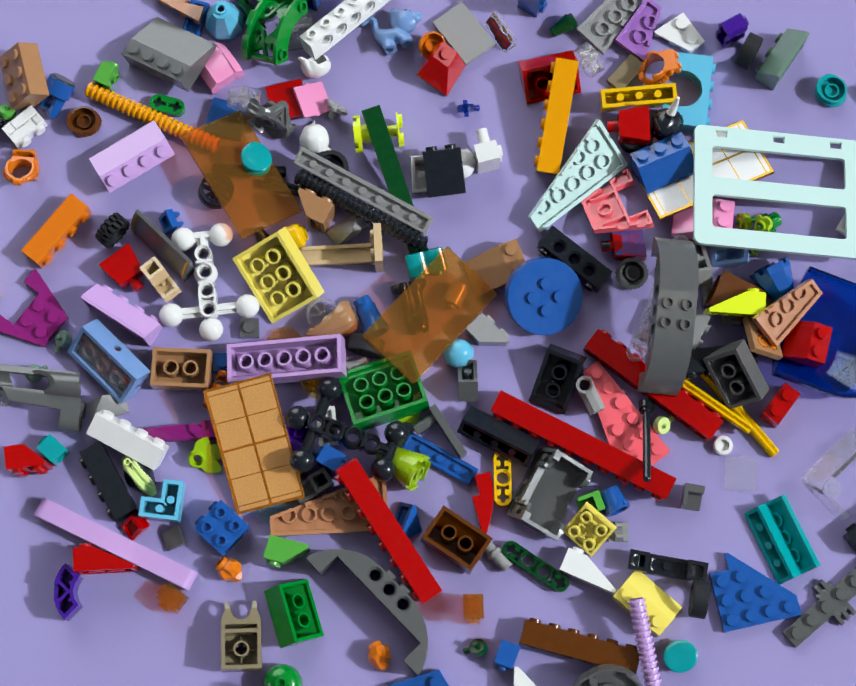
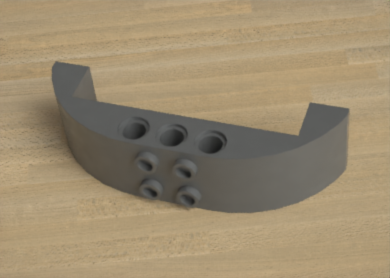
[638,237,699,396]
[306,549,428,676]

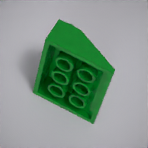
[338,350,429,431]

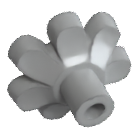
[326,98,348,119]

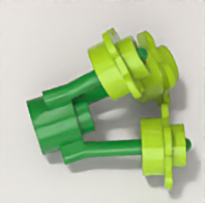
[736,212,782,257]

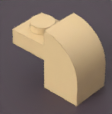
[139,256,182,303]

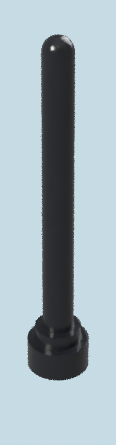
[639,399,654,482]

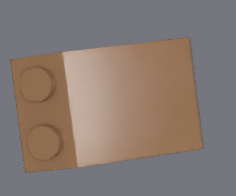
[462,239,525,298]

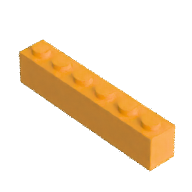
[534,58,579,174]

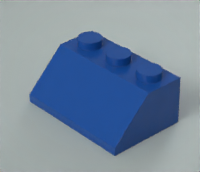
[630,132,693,194]

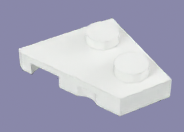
[654,13,705,53]

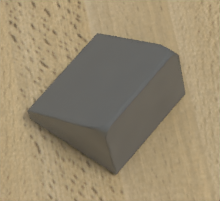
[161,525,186,551]

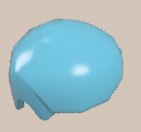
[443,338,474,368]

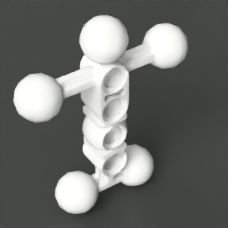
[159,223,260,341]

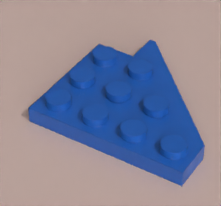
[709,553,802,633]

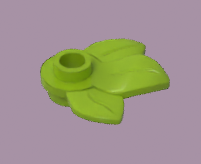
[188,437,222,473]

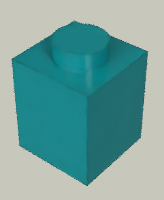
[37,434,70,466]

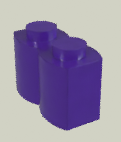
[715,13,749,48]

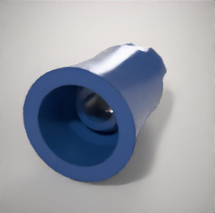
[353,295,390,338]

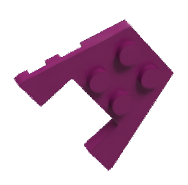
[0,268,69,347]

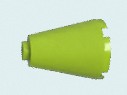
[375,443,431,491]

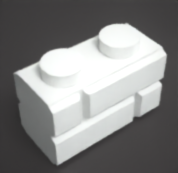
[1,105,48,149]

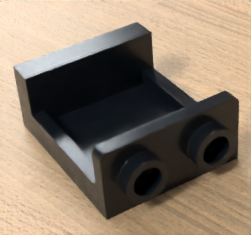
[422,144,466,198]

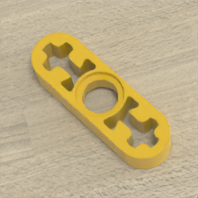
[493,452,512,507]

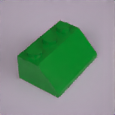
[264,579,324,649]

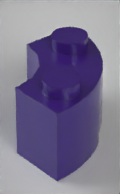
[54,563,83,621]

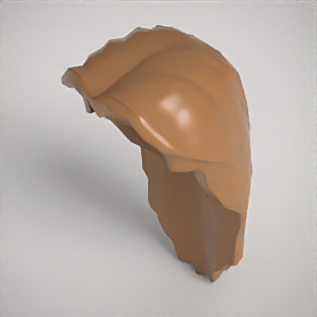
[303,301,358,338]

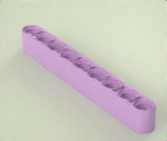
[34,497,198,591]

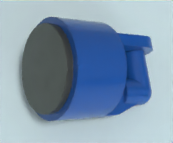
[39,73,76,119]

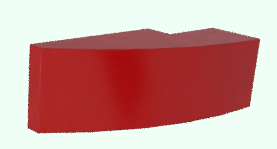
[472,472,493,534]

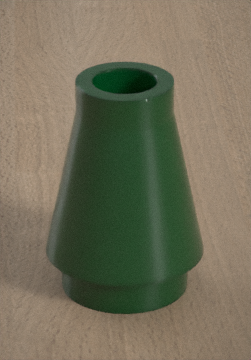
[549,13,578,37]

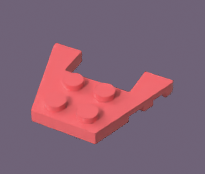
[581,168,654,234]

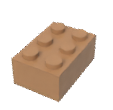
[0,42,49,110]
[150,347,213,392]

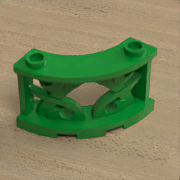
[241,0,308,66]

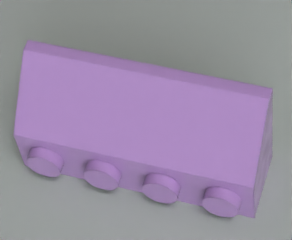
[89,120,175,193]
[80,284,163,346]

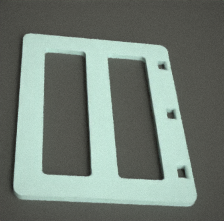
[693,125,856,260]

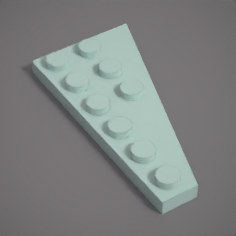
[528,119,628,233]

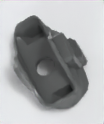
[244,98,297,139]

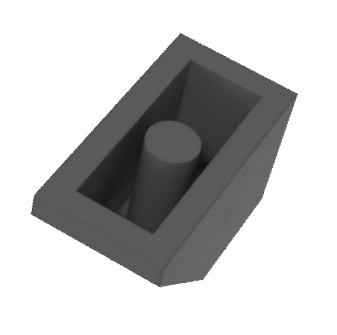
[458,360,478,402]

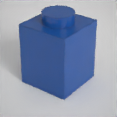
[493,639,521,672]

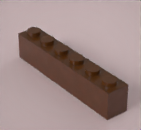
[519,617,640,674]

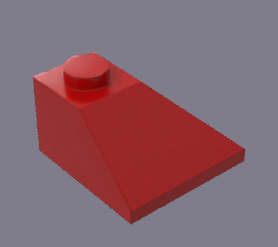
[416,41,466,96]

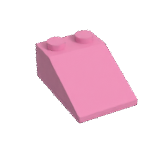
[671,198,735,240]

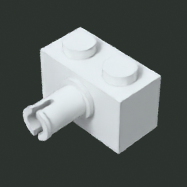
[473,128,503,174]

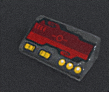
[485,10,517,52]

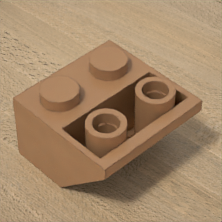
[298,188,336,234]

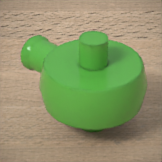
[0,103,16,121]

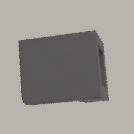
[680,483,705,511]

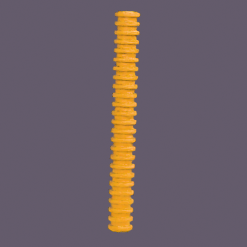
[85,82,221,154]

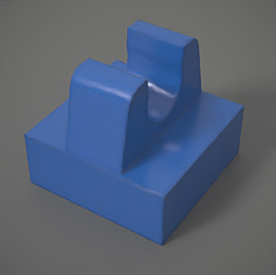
[159,209,184,235]

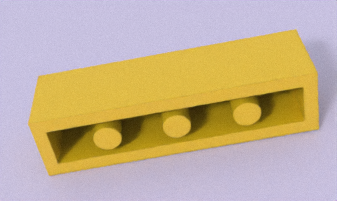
[598,83,677,113]

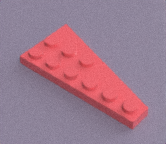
[583,360,670,487]

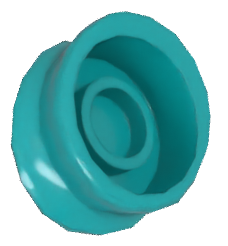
[815,74,847,107]
[241,142,272,178]
[663,640,698,673]

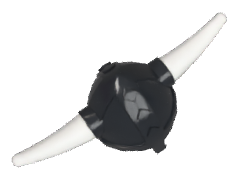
[651,96,684,144]

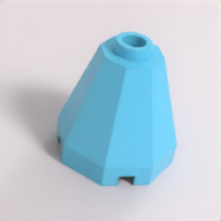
[206,1,244,42]

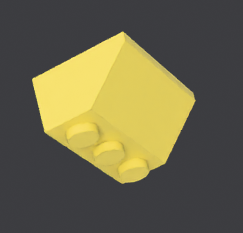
[611,571,682,637]

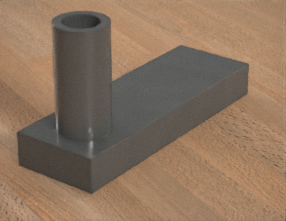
[411,404,467,459]

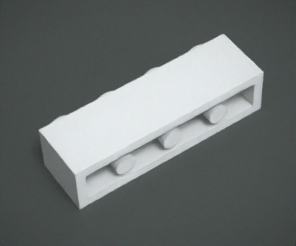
[86,410,169,470]

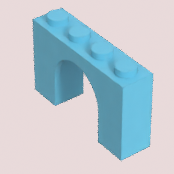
[661,52,716,132]

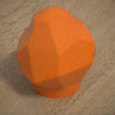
[214,556,242,582]
[367,641,391,671]

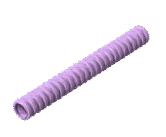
[628,597,663,686]

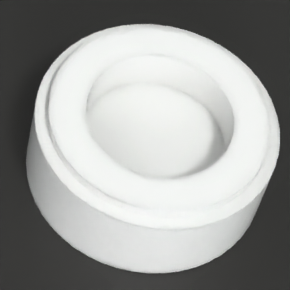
[713,436,733,456]

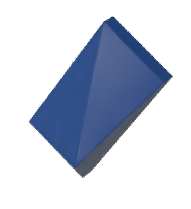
[395,502,422,538]

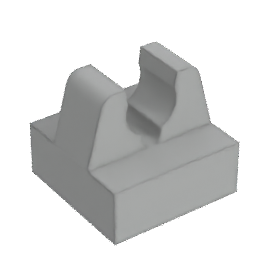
[608,522,628,542]

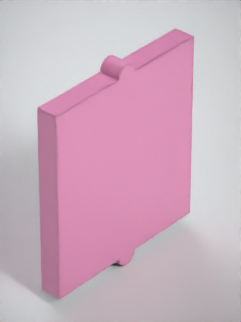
[293,81,331,119]

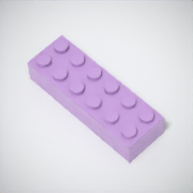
[227,334,347,384]

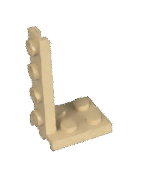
[299,223,384,272]

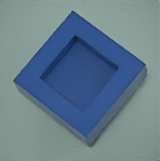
[213,353,227,373]

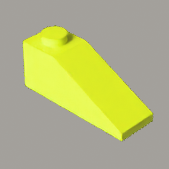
[703,288,766,317]

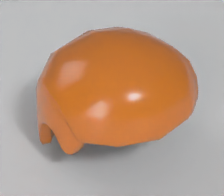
[418,31,446,58]

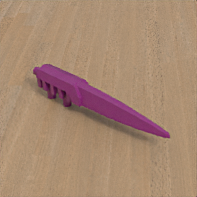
[144,411,217,442]

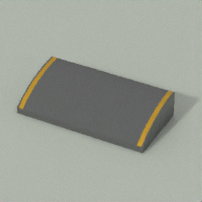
[131,209,195,282]

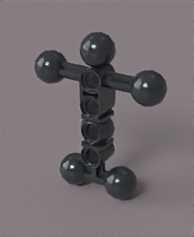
[285,377,409,482]

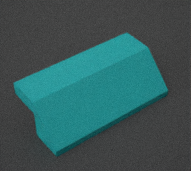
[744,494,821,585]

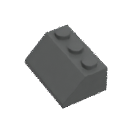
[703,339,769,409]

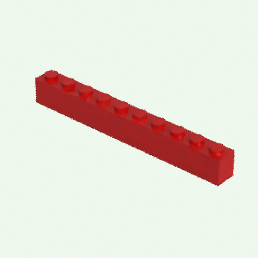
[490,390,677,501]

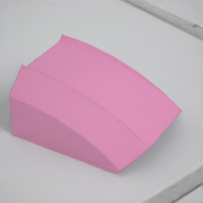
[199,42,244,95]

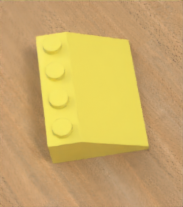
[232,227,325,324]

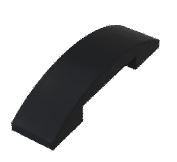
[627,549,709,581]

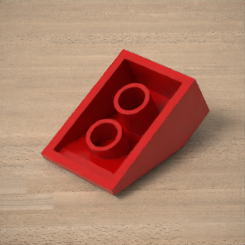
[73,543,140,575]

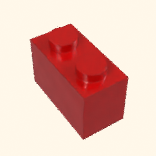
[759,383,801,428]

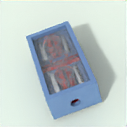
[67,319,151,404]

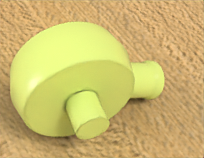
[653,415,674,434]

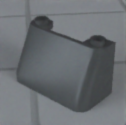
[507,447,593,541]

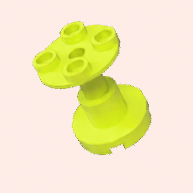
[352,112,404,153]

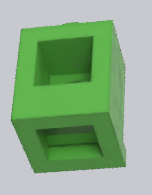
[93,60,120,92]

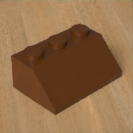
[420,505,493,575]

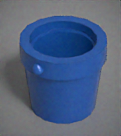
[600,485,630,517]

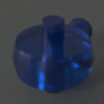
[457,100,480,117]

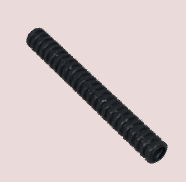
[294,169,428,252]

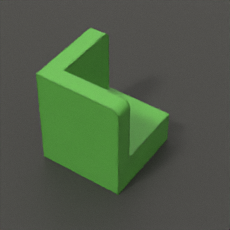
[575,490,606,512]

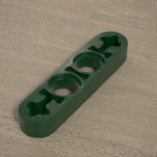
[502,541,569,592]

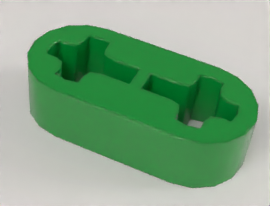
[150,94,186,117]

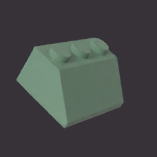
[754,28,810,90]

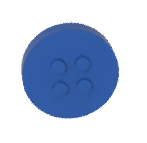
[504,257,583,335]

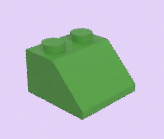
[263,535,311,568]

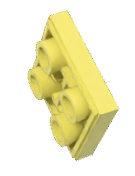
[564,502,617,557]

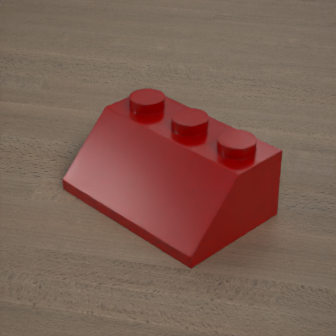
[518,50,581,104]

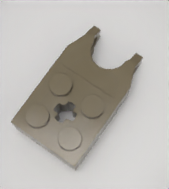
[221,601,262,673]

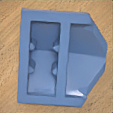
[711,246,749,267]

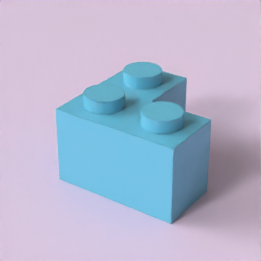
[138,479,186,523]

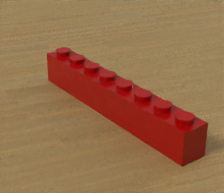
[583,329,724,443]
[334,457,442,604]

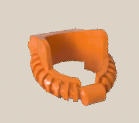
[638,49,682,85]
[3,148,39,186]

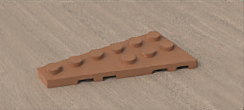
[270,477,387,537]

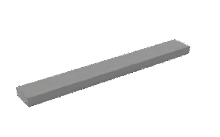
[293,146,434,235]

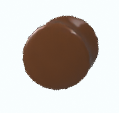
[66,106,102,137]

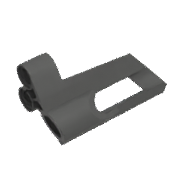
[0,364,86,432]

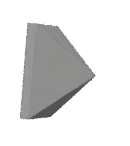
[327,214,369,245]
[87,394,129,422]

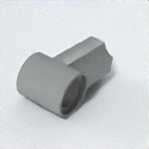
[576,376,605,415]

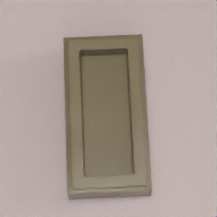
[607,53,642,88]

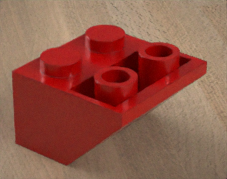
[4,444,53,478]

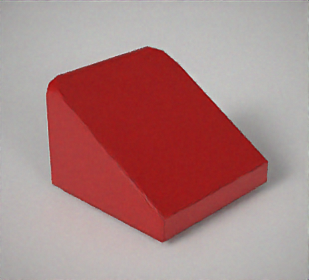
[120,512,150,541]

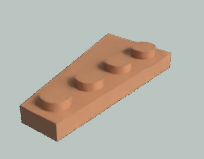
[751,279,823,347]

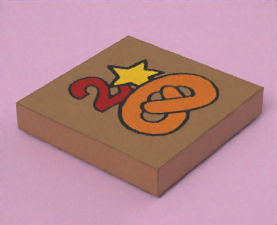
[742,316,783,360]

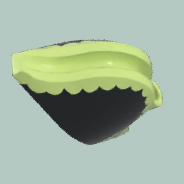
[121,455,158,497]

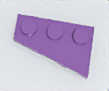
[614,0,662,62]

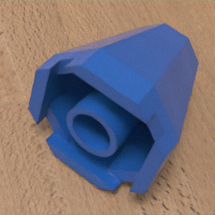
[749,257,794,302]

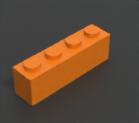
[21,193,91,268]

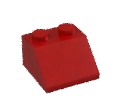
[782,321,833,369]

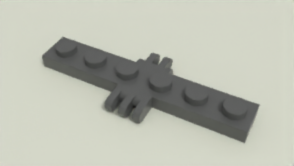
[782,567,856,648]

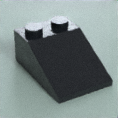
[529,344,587,415]

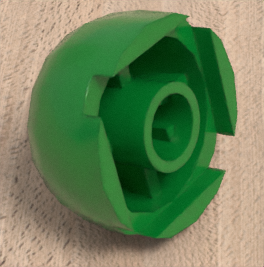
[263,664,303,686]

